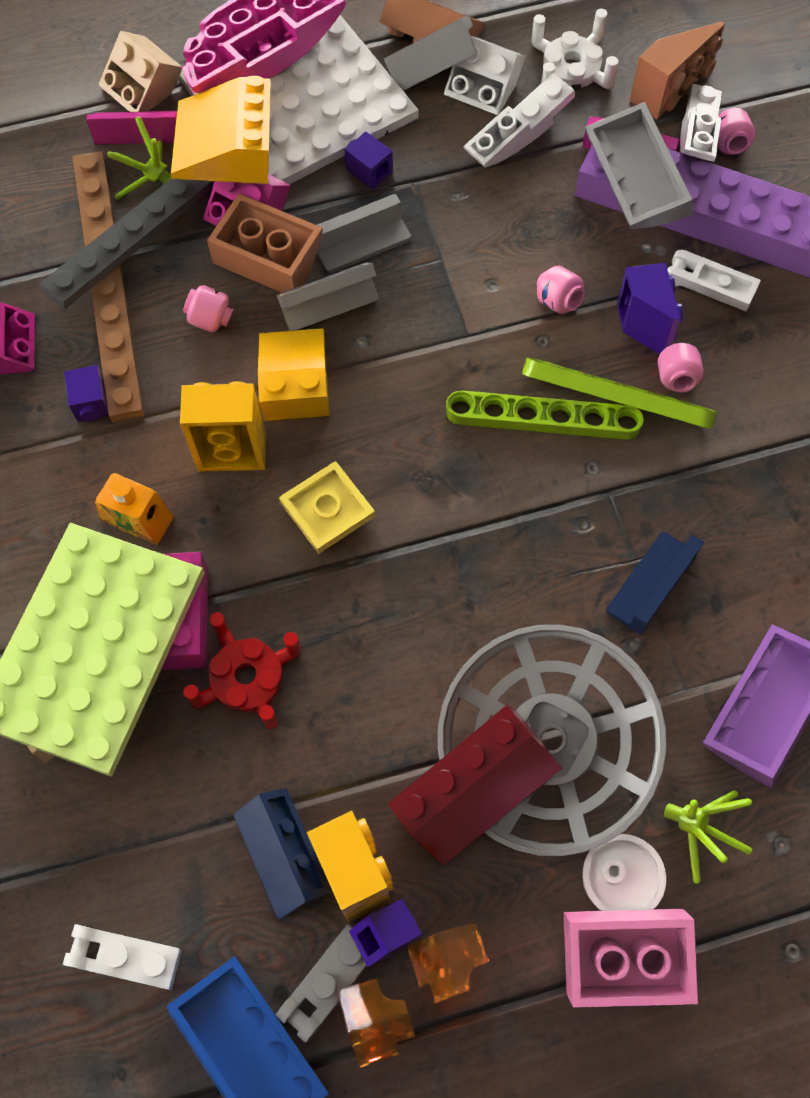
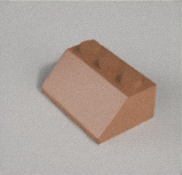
[379,0,486,43]
[207,194,323,293]

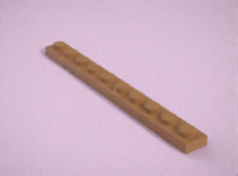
[72,151,144,422]

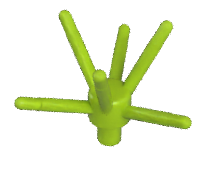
[107,117,171,200]
[664,790,752,884]

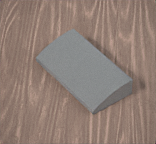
[585,102,693,229]

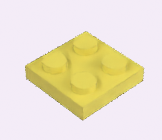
[279,461,375,554]

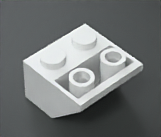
[444,36,526,115]

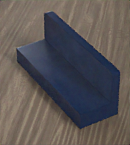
[606,531,704,635]
[234,788,333,919]

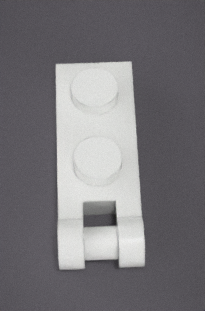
[667,250,761,311]
[62,924,182,990]

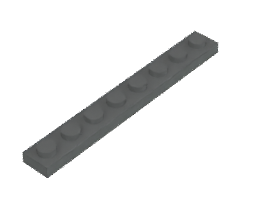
[40,179,215,309]

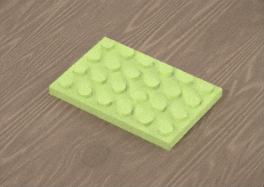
[0,523,205,777]

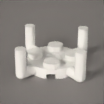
[531,9,618,89]

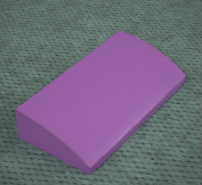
[703,624,810,789]

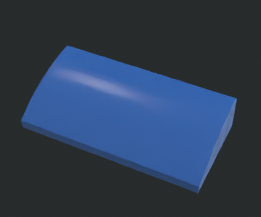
[166,956,329,1098]

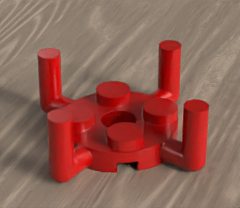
[183,612,302,729]

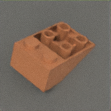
[630,21,725,120]

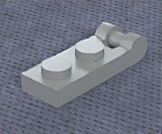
[276,924,367,1043]

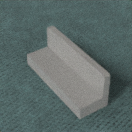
[384,15,477,91]
[316,193,411,274]
[276,263,379,331]

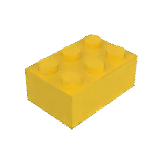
[180,381,266,472]
[307,811,394,923]

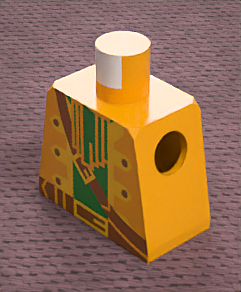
[95,473,174,545]

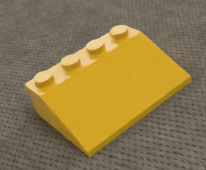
[171,76,270,184]

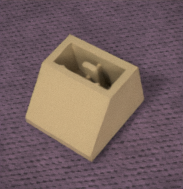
[99,31,182,112]

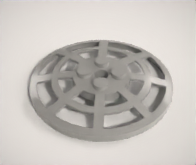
[437,625,667,856]

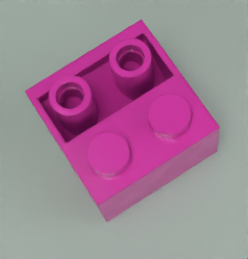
[203,174,291,226]
[0,302,35,375]

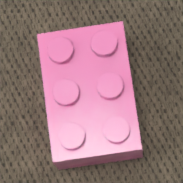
[564,909,698,1007]

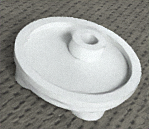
[582,834,666,911]

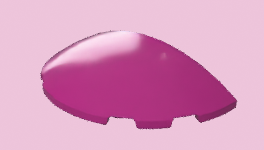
[182,0,346,93]

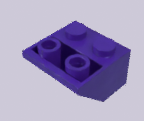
[616,263,683,354]

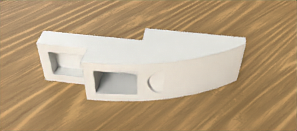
[464,72,575,168]
[680,84,722,162]

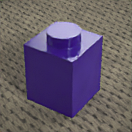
[344,131,393,189]
[64,365,109,422]
[349,899,423,967]

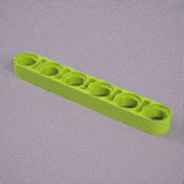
[522,357,717,428]
[446,390,644,440]

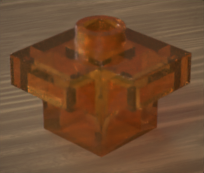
[407,922,489,1003]
[338,978,415,1067]

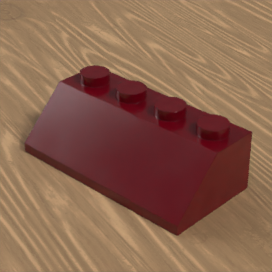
[388,705,563,866]

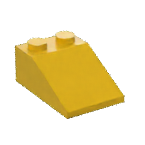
[258,328,330,421]

